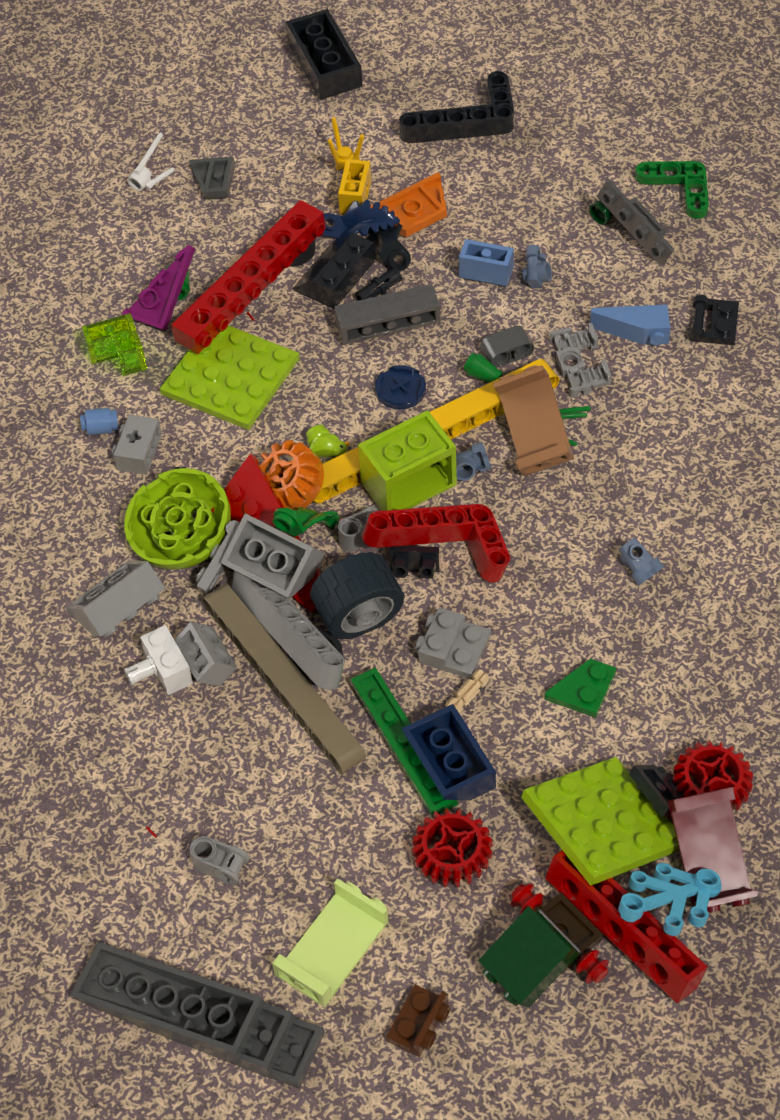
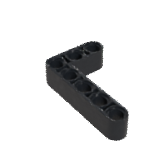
[399,71,514,143]

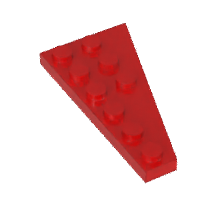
[211,454,322,614]

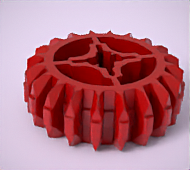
[673,740,753,811]
[412,808,493,888]

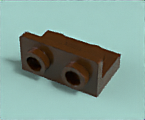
[386,984,451,1057]

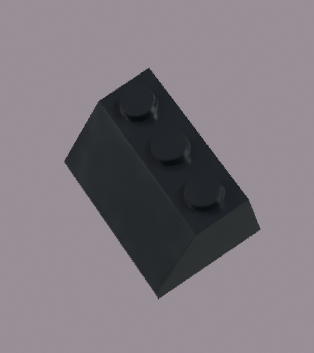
[293,233,375,309]

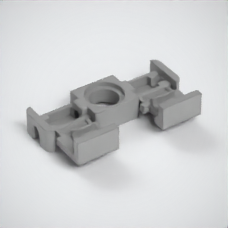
[550,323,612,397]

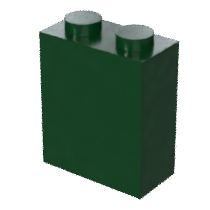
[478,906,580,1008]

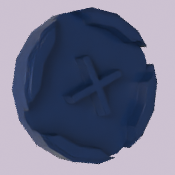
[375,365,426,410]

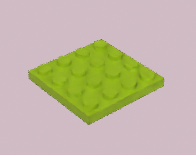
[160,325,300,430]
[521,757,679,886]

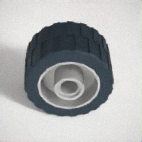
[310,552,405,639]

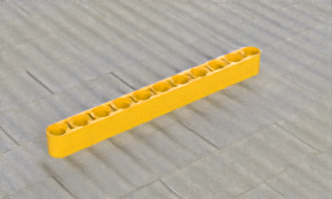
[314,359,560,504]

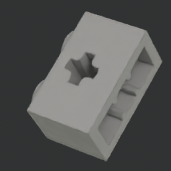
[112,415,162,475]

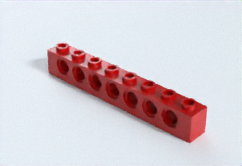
[171,200,326,355]

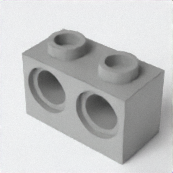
[174,622,237,686]

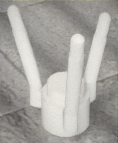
[127,133,175,191]

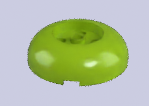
[124,468,231,570]

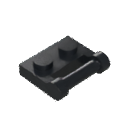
[689,295,739,346]

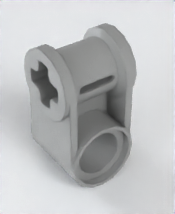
[338,506,379,552]
[190,836,250,885]

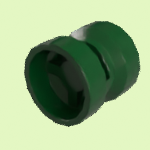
[589,201,614,225]

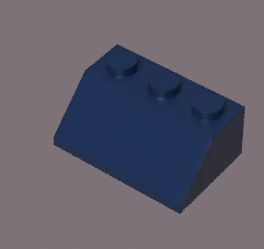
[402,704,496,801]

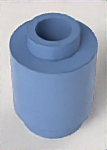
[80,407,118,436]

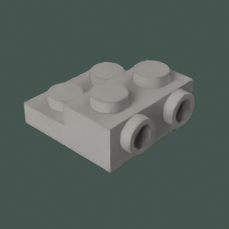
[415,607,491,679]

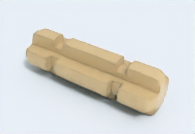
[445,669,489,713]

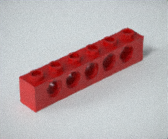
[545,850,708,1004]

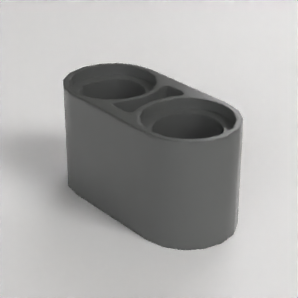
[480,326,535,368]

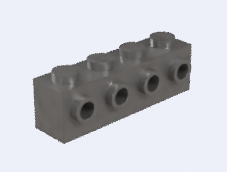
[335,284,441,345]

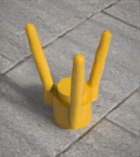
[327,117,365,171]

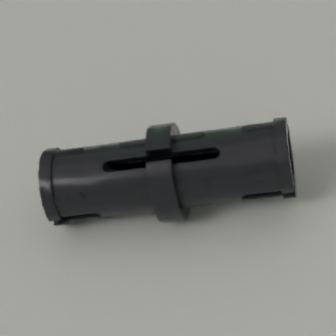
[354,267,402,301]

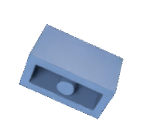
[459,239,514,286]

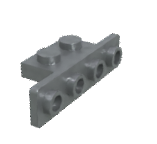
[597,180,674,266]

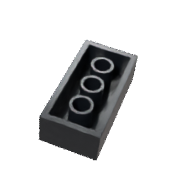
[285,9,363,100]

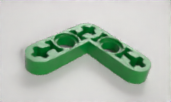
[635,161,709,219]

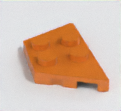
[371,172,447,237]

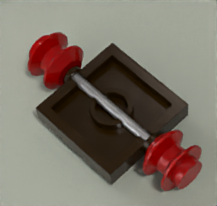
[511,884,609,984]

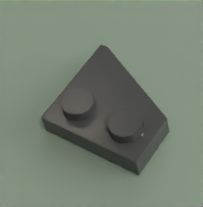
[189,156,236,199]

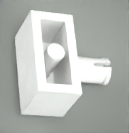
[124,625,193,695]

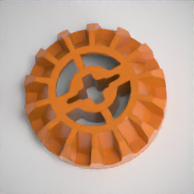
[259,440,324,510]

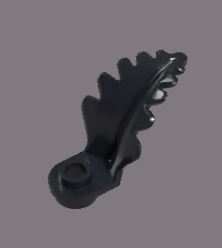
[359,203,411,271]

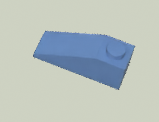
[590,305,670,346]

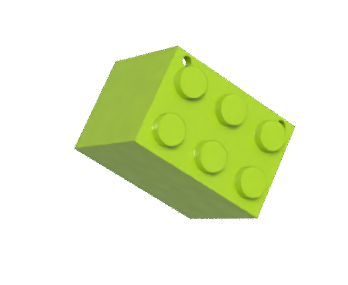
[358,410,457,511]

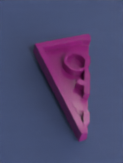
[122,245,196,331]

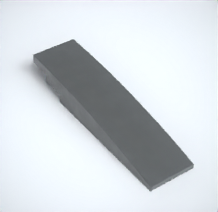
[70,942,325,1089]

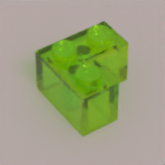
[82,313,147,376]

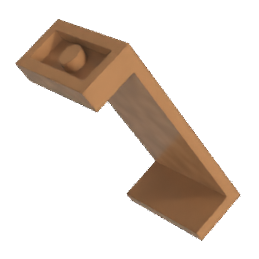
[493,365,574,476]

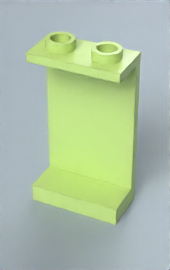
[272,878,389,1008]

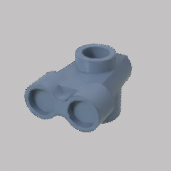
[523,245,552,289]
[456,441,492,481]
[619,537,664,586]

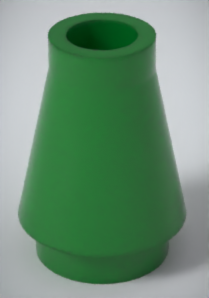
[463,353,503,383]

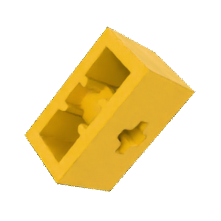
[338,159,372,215]

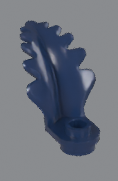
[321,200,400,239]

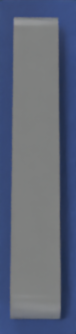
[231,570,345,690]

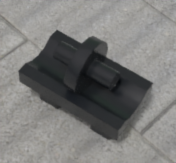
[389,544,440,579]

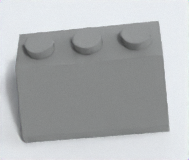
[220,513,325,599]
[65,560,165,637]

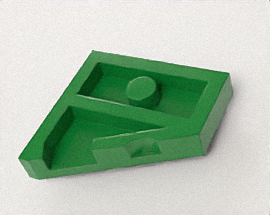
[545,659,617,718]

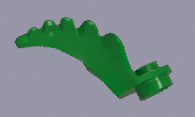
[273,507,339,537]

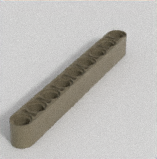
[202,584,366,774]

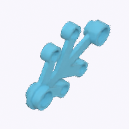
[618,863,722,936]

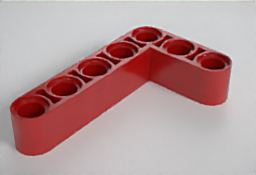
[362,504,510,583]

